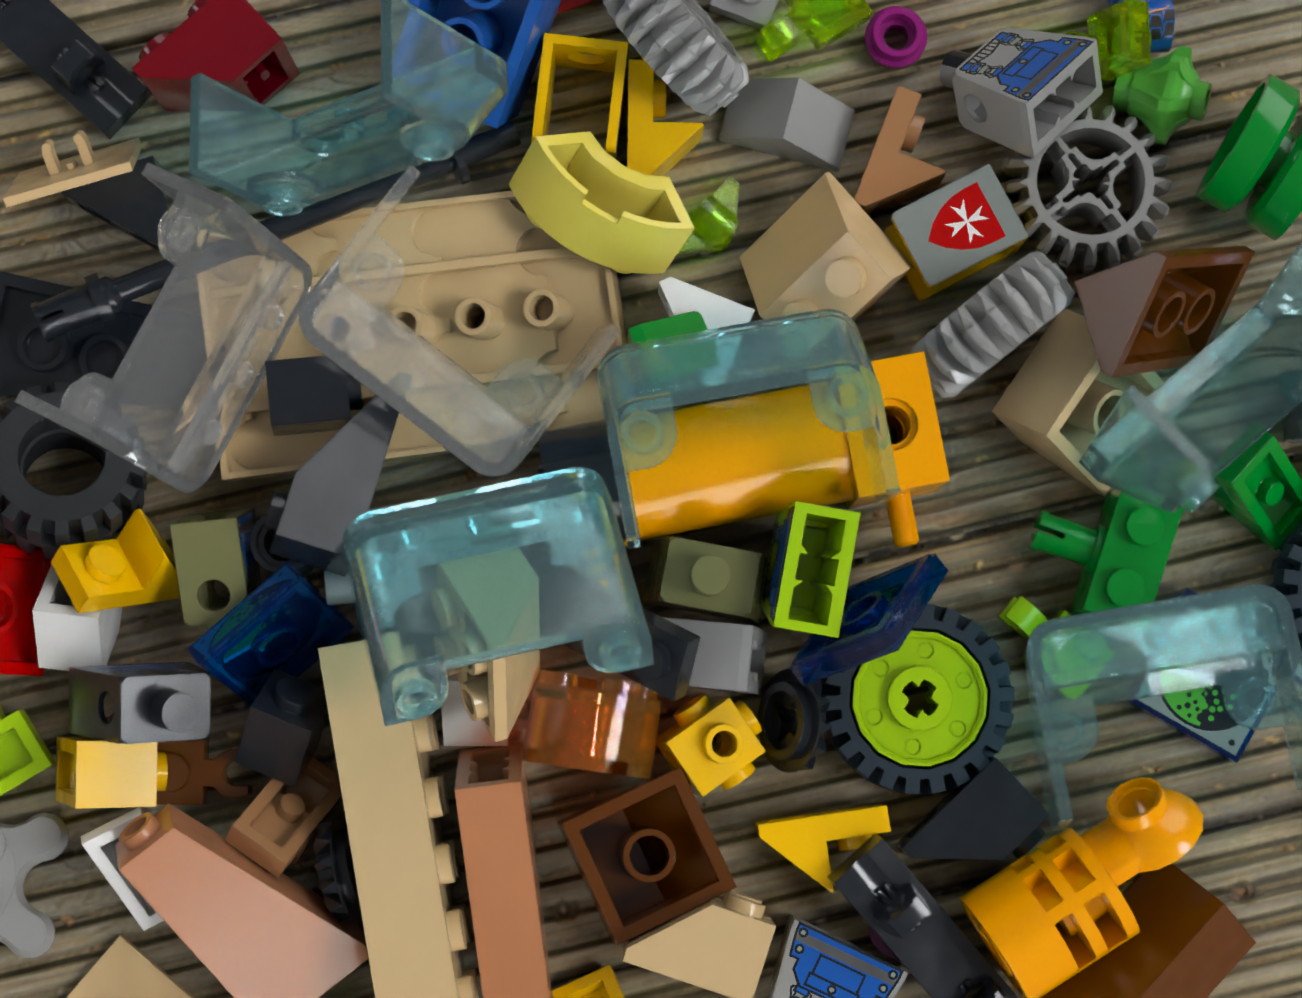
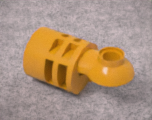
[959,777,1204,998]

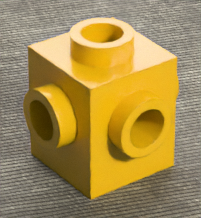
[653,693,766,797]

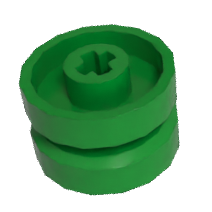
[1196,73,1302,241]

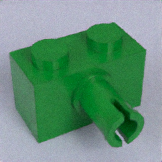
[1028,486,1184,633]

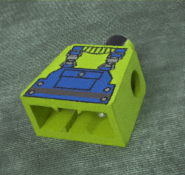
[761,501,861,638]

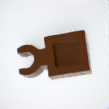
[157,740,252,805]

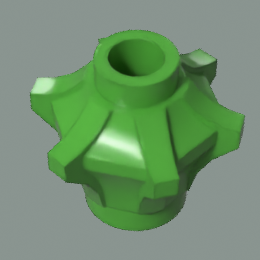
[1113,46,1212,145]

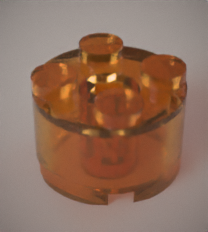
[522,670,662,779]

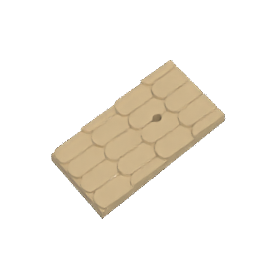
[190,191,638,481]

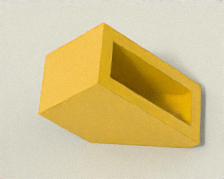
[55,736,168,809]

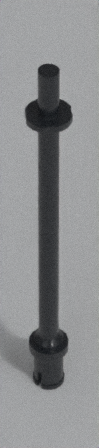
[30,121,521,343]

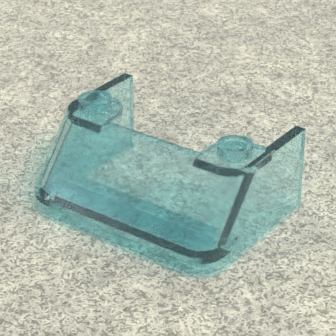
[189,0,508,216]
[1079,243,1302,514]
[597,309,901,549]
[1025,584,1302,832]

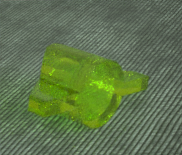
[677,176,740,255]

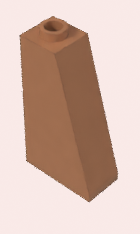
[454,742,551,998]
[115,803,369,998]

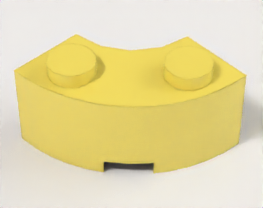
[508,131,695,274]

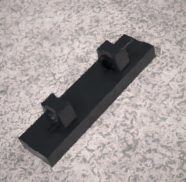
[0,0,152,139]
[827,833,1018,998]

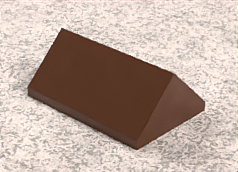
[1075,246,1255,377]
[1040,864,1256,998]

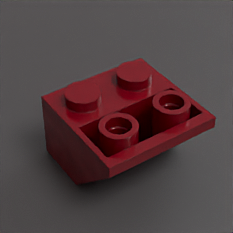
[132,0,300,115]

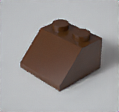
[557,767,737,945]

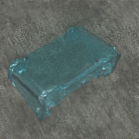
[343,467,654,726]

